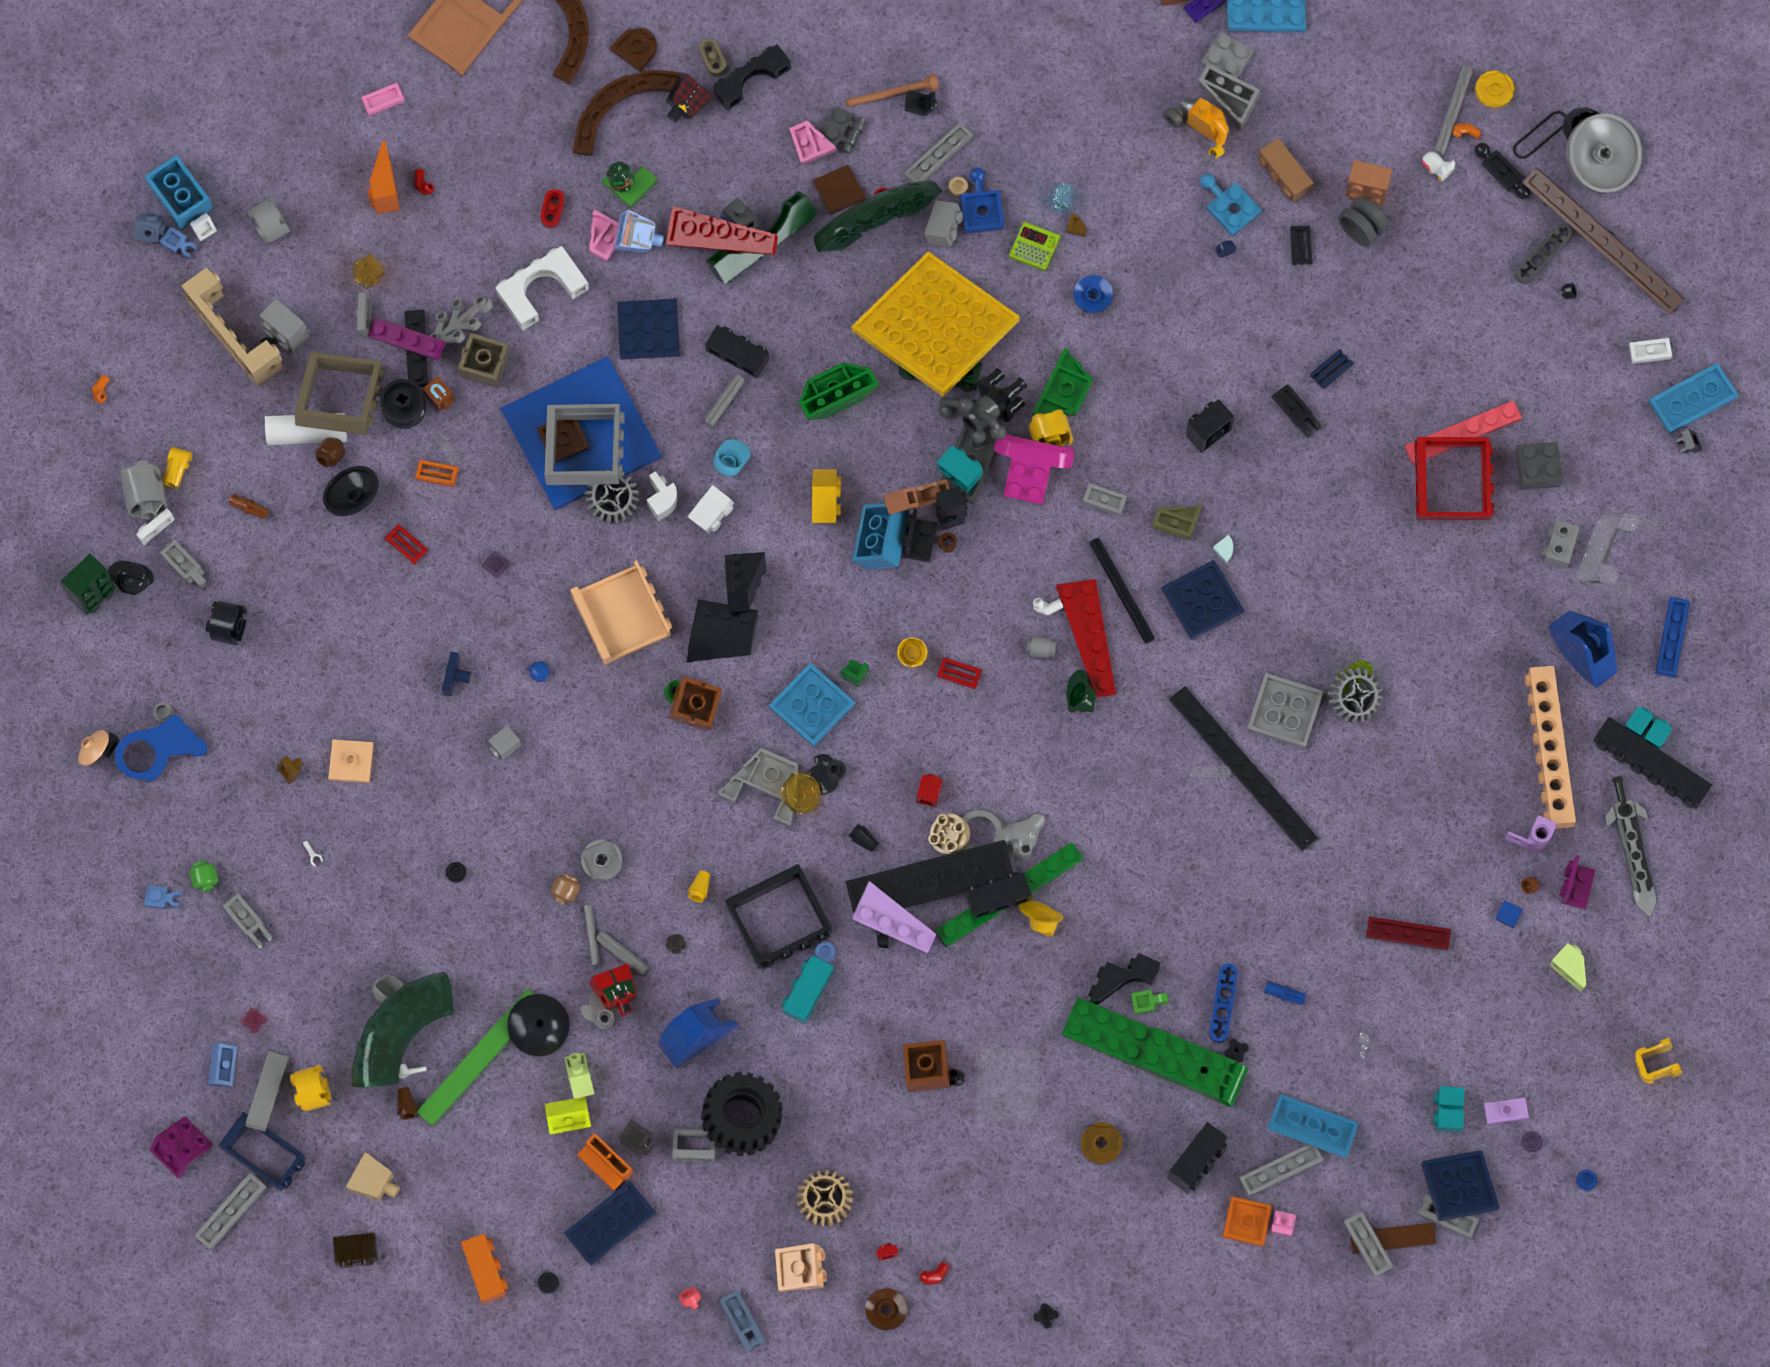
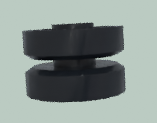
[380,379,426,429]

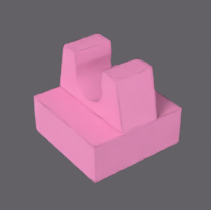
[1271,1210,1296,1237]

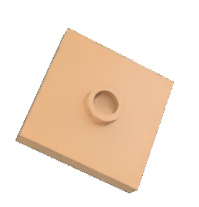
[328,740,374,783]

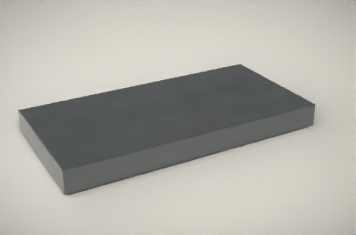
[940,423,996,505]

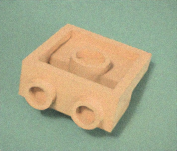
[775,1243,827,1292]

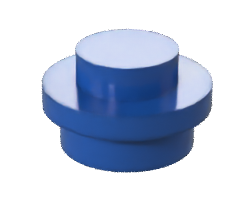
[1576,1170,1597,1191]

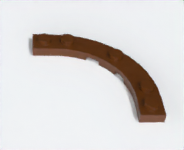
[553,0,589,85]
[573,70,683,156]

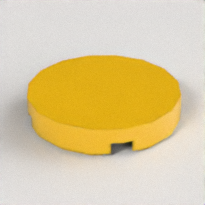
[1475,70,1515,108]

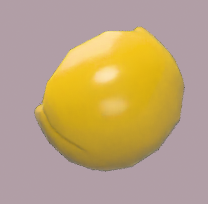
[897,637,928,668]

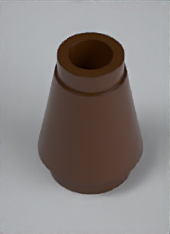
[397,1087,418,1120]

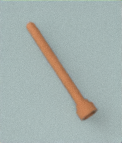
[846,74,939,107]

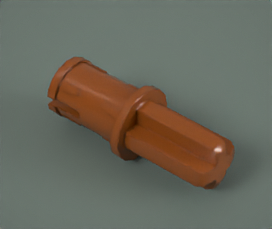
[229,493,269,519]

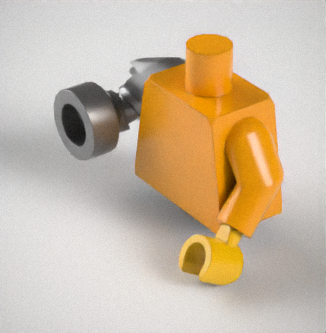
[1163,98,1229,159]

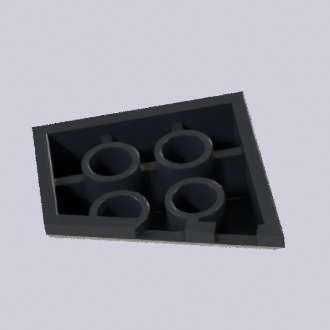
[686,599,758,663]

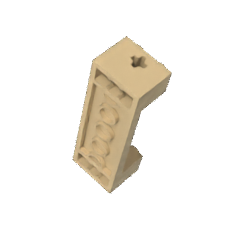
[181,267,283,387]

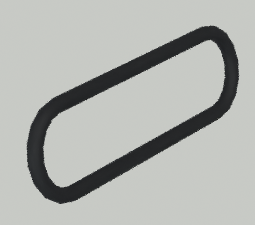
[1513,111,1566,159]

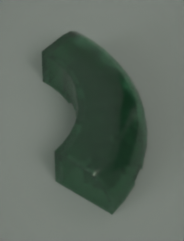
[814,180,942,252]
[351,972,454,1088]

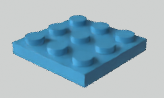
[769,663,855,747]

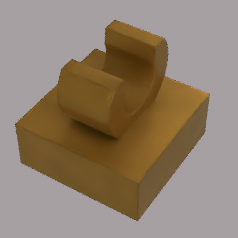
[277,756,303,784]

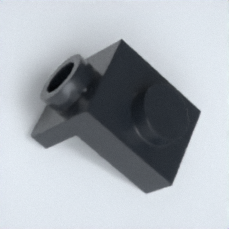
[905,90,937,116]

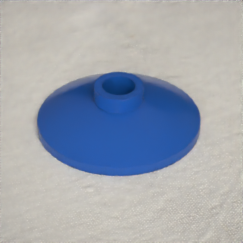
[1073,275,1113,313]

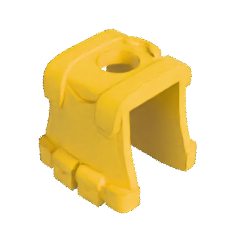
[1635,1038,1682,1084]

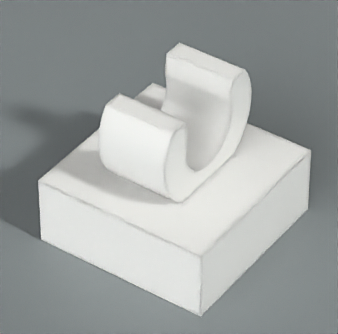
[190,213,217,241]

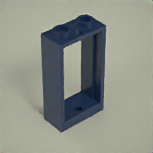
[218,1112,306,1192]

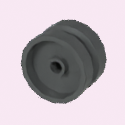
[1338,196,1389,247]

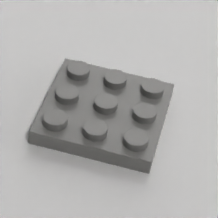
[1247,673,1324,749]

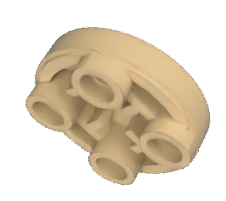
[928,814,970,855]

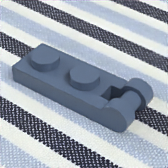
[719,1290,765,1353]

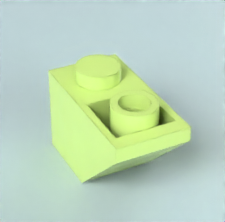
[564,1052,594,1099]

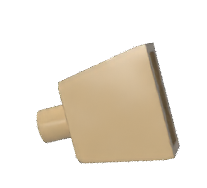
[346,1152,400,1201]

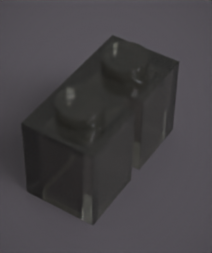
[619,1119,654,1158]

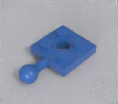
[960,167,1005,234]

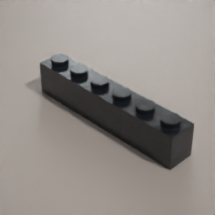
[1593,717,1712,809]

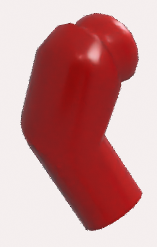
[414,169,434,195]
[919,1262,950,1285]

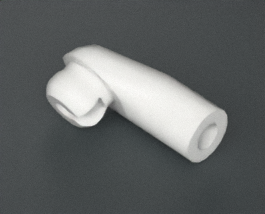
[1033,598,1064,615]

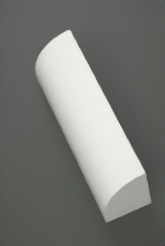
[265,413,347,445]

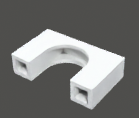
[495,246,589,331]

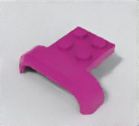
[994,433,1075,505]

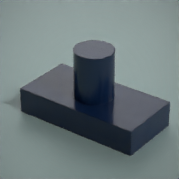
[442,651,471,696]

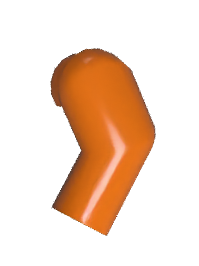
[1452,123,1482,139]

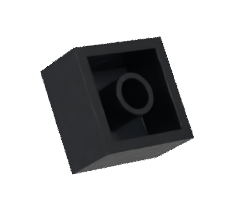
[1186,399,1234,453]

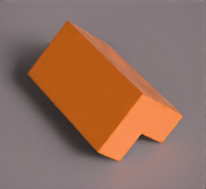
[577,1133,633,1192]

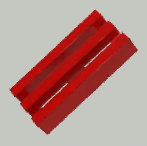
[385,524,428,565]
[937,657,982,690]

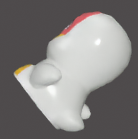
[1422,151,1455,181]

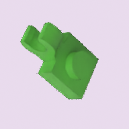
[1131,990,1169,1015]

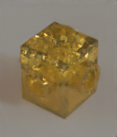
[352,253,385,289]

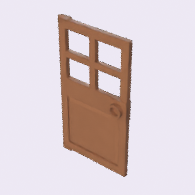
[408,0,523,76]

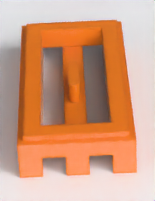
[415,459,459,487]

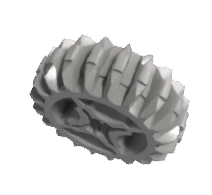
[585,469,639,524]
[1328,668,1383,723]

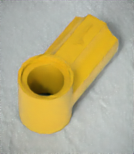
[162,446,193,488]

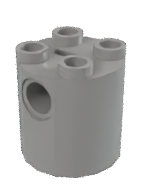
[120,460,167,520]

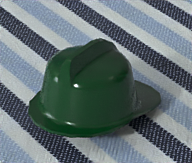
[1066,670,1097,713]

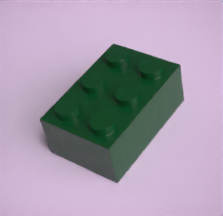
[61,553,116,616]

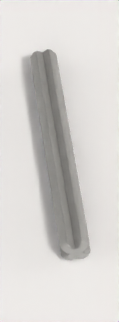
[1434,66,1472,155]

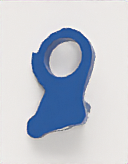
[115,715,207,783]

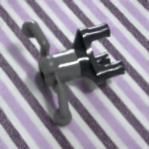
[939,368,1027,444]

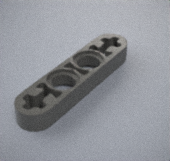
[1515,224,1572,284]

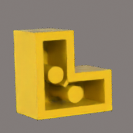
[812,469,841,523]

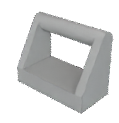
[672,1128,716,1162]

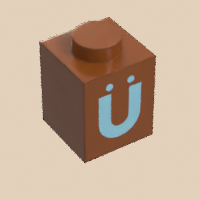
[422,376,455,412]

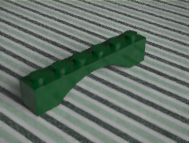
[706,191,817,284]

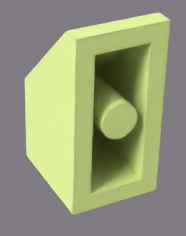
[1550,943,1586,992]

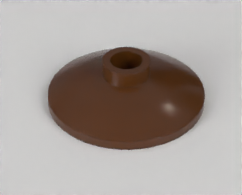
[865,1288,907,1331]

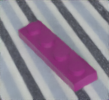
[368,318,446,361]

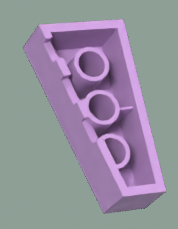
[852,881,936,953]

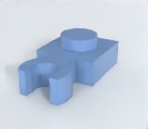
[159,227,197,259]
[144,885,182,909]

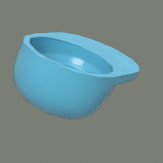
[713,439,751,477]

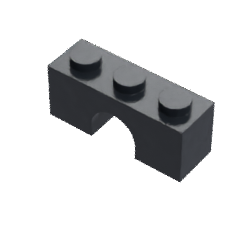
[936,486,968,530]

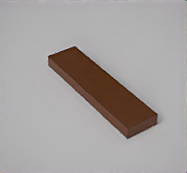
[1349,1223,1436,1254]

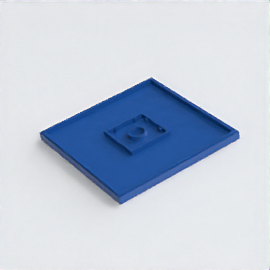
[501,356,662,511]

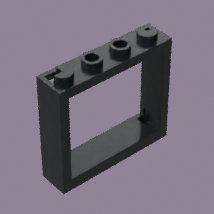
[725,864,832,969]

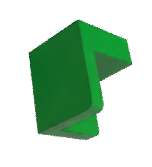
[841,659,869,687]

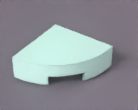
[1213,535,1233,563]

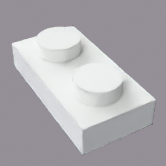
[1629,338,1672,364]
[136,508,174,545]

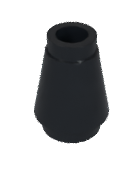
[849,823,879,852]

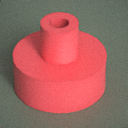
[678,1287,701,1310]

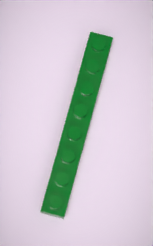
[935,842,1084,948]

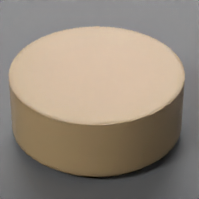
[948,177,968,197]

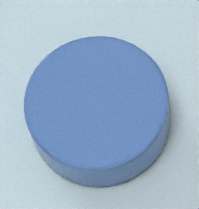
[815,942,836,963]

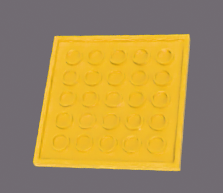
[851,251,1020,397]

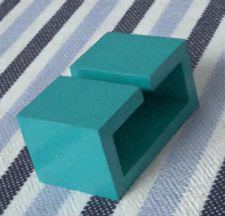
[936,445,983,493]
[1625,706,1673,750]
[1433,1086,1465,1133]

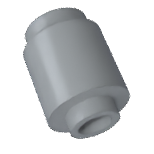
[1026,636,1056,659]

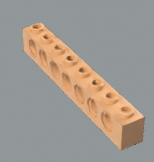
[1525,666,1576,829]

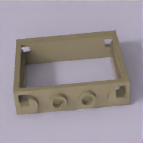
[294,352,385,435]

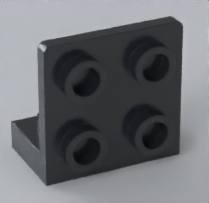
[903,509,937,562]

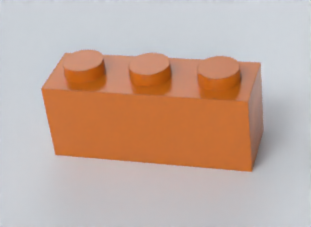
[461,1233,508,1304]

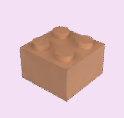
[1345,160,1392,206]

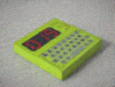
[1009,222,1060,272]

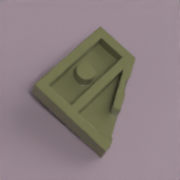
[1152,504,1202,541]

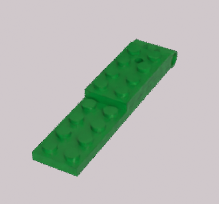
[1061,997,1248,1107]

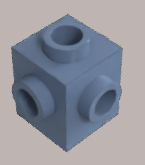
[135,213,166,243]

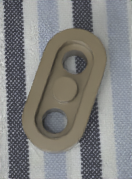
[699,38,726,76]

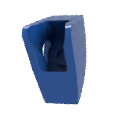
[1548,611,1617,688]
[659,998,739,1068]

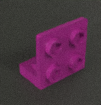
[1559,855,1595,910]
[150,1117,213,1178]

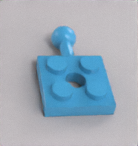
[1200,173,1262,237]

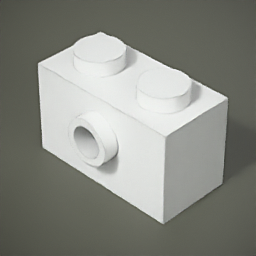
[688,485,734,534]

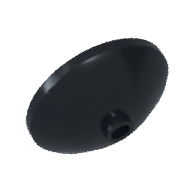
[323,466,379,516]
[507,994,570,1056]

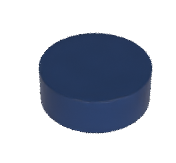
[1215,240,1236,258]

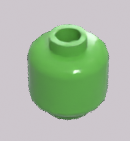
[189,860,218,892]

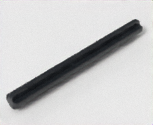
[1090,538,1155,644]

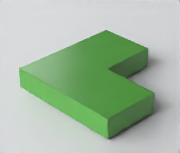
[602,167,658,208]

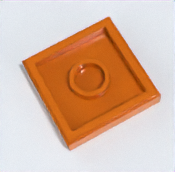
[1222,1196,1272,1247]

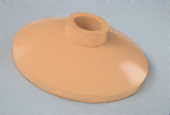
[78,730,109,766]

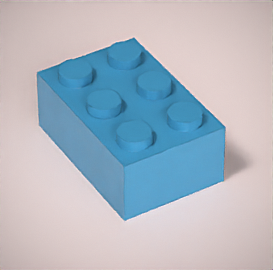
[144,155,213,230]
[852,503,909,570]

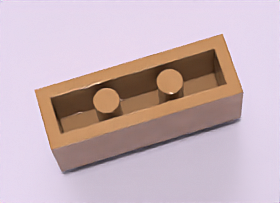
[1258,138,1314,202]

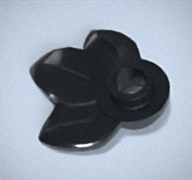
[806,754,846,795]

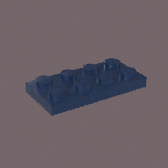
[564,1180,656,1266]

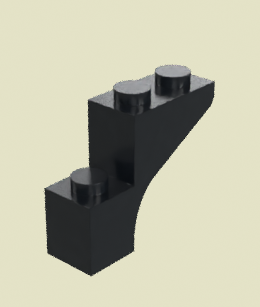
[1088,953,1161,1005]

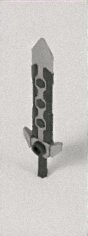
[1605,776,1657,916]

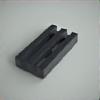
[1290,226,1312,265]

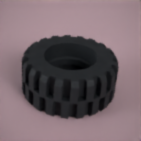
[701,1072,783,1156]

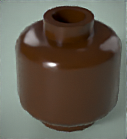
[315,437,345,467]

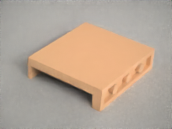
[570,560,672,665]

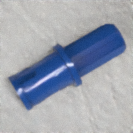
[1264,980,1306,1005]

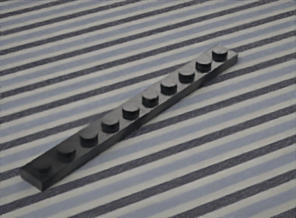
[1169,686,1318,852]

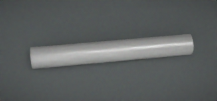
[584,905,600,967]

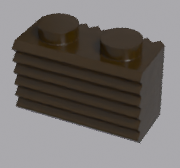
[333,1233,378,1268]

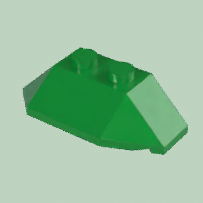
[799,362,879,420]

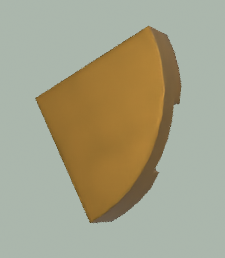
[1066,213,1086,237]

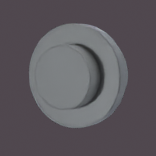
[153,702,173,723]

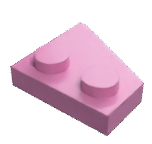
[789,121,838,165]
[589,209,619,262]

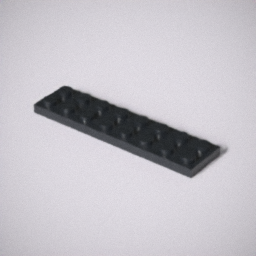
[845,840,1013,914]

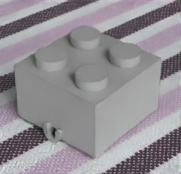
[259,299,310,353]

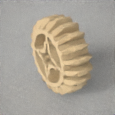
[796,1170,853,1227]

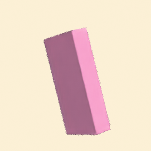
[361,83,405,116]

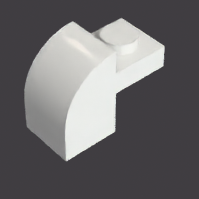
[647,471,678,522]

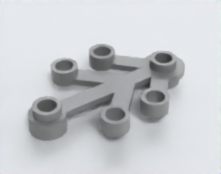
[430,295,493,345]

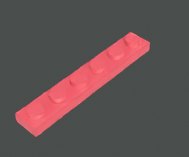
[1404,400,1522,465]

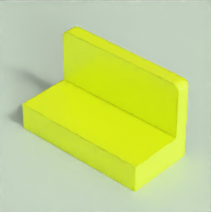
[545,1097,591,1135]

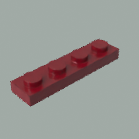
[1366,916,1451,951]

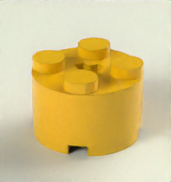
[1028,410,1073,446]
[290,1065,331,1112]

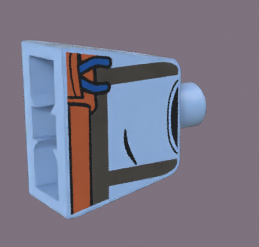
[614,210,663,253]

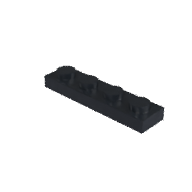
[404,310,428,387]

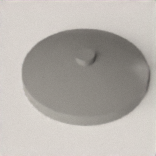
[1566,114,1642,193]

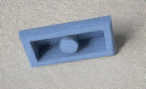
[208,1042,237,1087]

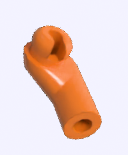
[92,374,110,403]

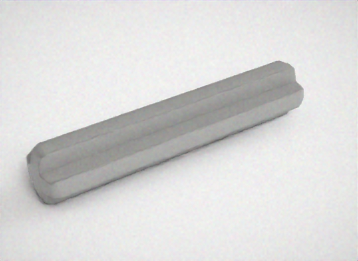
[705,374,744,426]
[596,931,648,975]

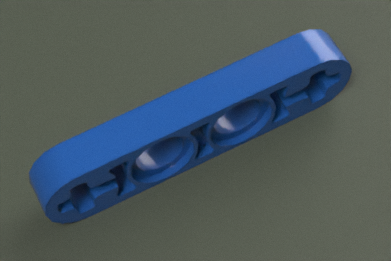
[1209,964,1238,1043]

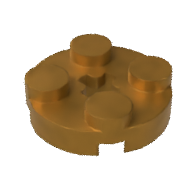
[1080,1122,1122,1165]

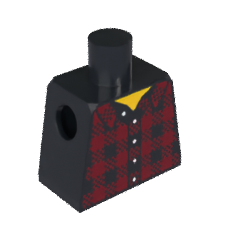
[666,73,714,123]

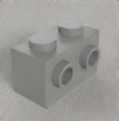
[924,200,963,247]
[1542,520,1580,569]

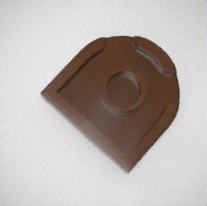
[610,28,657,72]

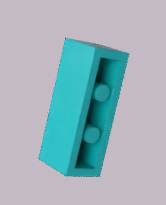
[781,956,834,1025]

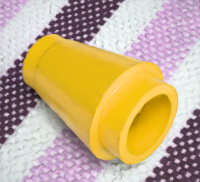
[687,870,711,903]

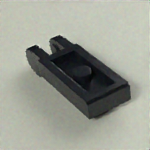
[1272,384,1321,438]

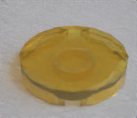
[782,773,821,814]

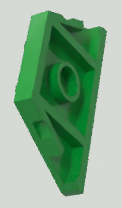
[1032,348,1093,416]

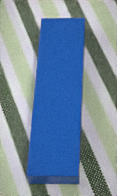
[1655,597,1690,678]

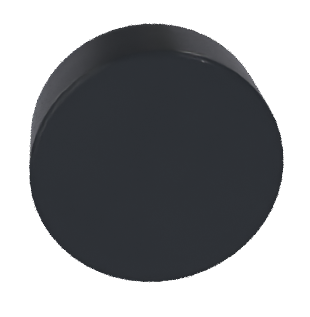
[538,1272,559,1294]

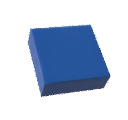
[1495,900,1523,929]

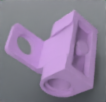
[1505,815,1557,853]

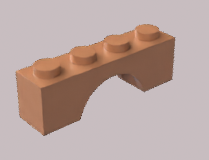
[884,479,949,515]

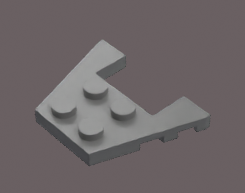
[718,748,798,827]

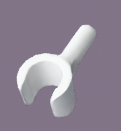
[303,841,323,867]
[396,1064,427,1079]

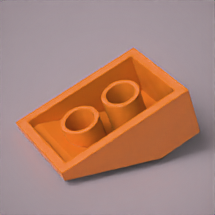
[367,141,400,214]

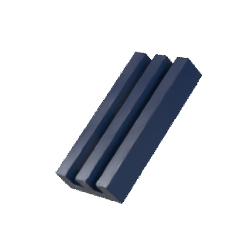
[1310,349,1353,390]

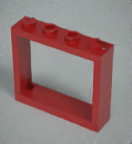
[1414,437,1495,520]

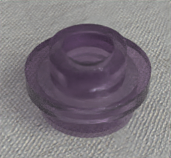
[1521,1131,1543,1153]

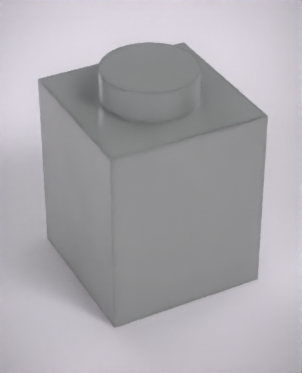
[488,725,521,761]

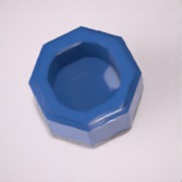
[529,661,550,682]

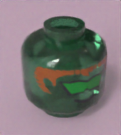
[606,161,635,192]

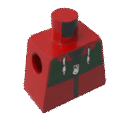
[589,963,636,1017]

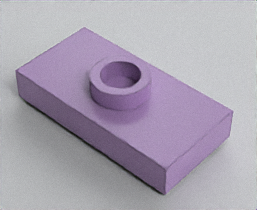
[1483,1098,1529,1125]

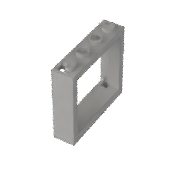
[545,404,625,485]

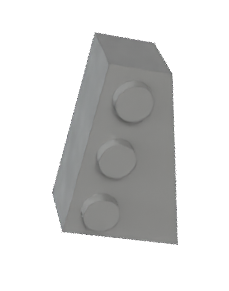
[1199,64,1260,129]

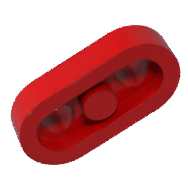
[540,189,565,228]

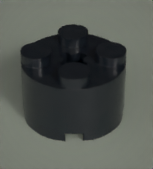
[205,601,247,645]

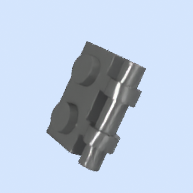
[822,106,866,153]

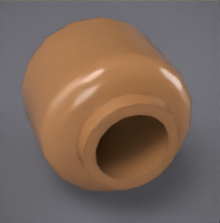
[550,873,580,905]

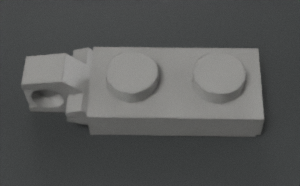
[160,540,208,590]

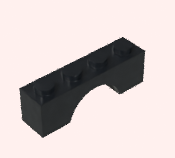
[713,44,791,111]

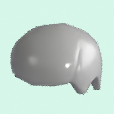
[372,974,406,1006]

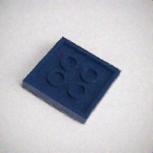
[617,298,680,360]
[1161,560,1244,640]
[1421,1150,1500,1222]

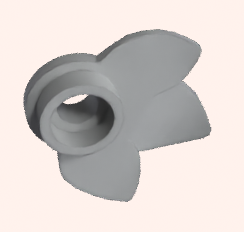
[580,991,619,1029]

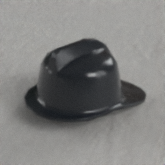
[108,561,154,595]

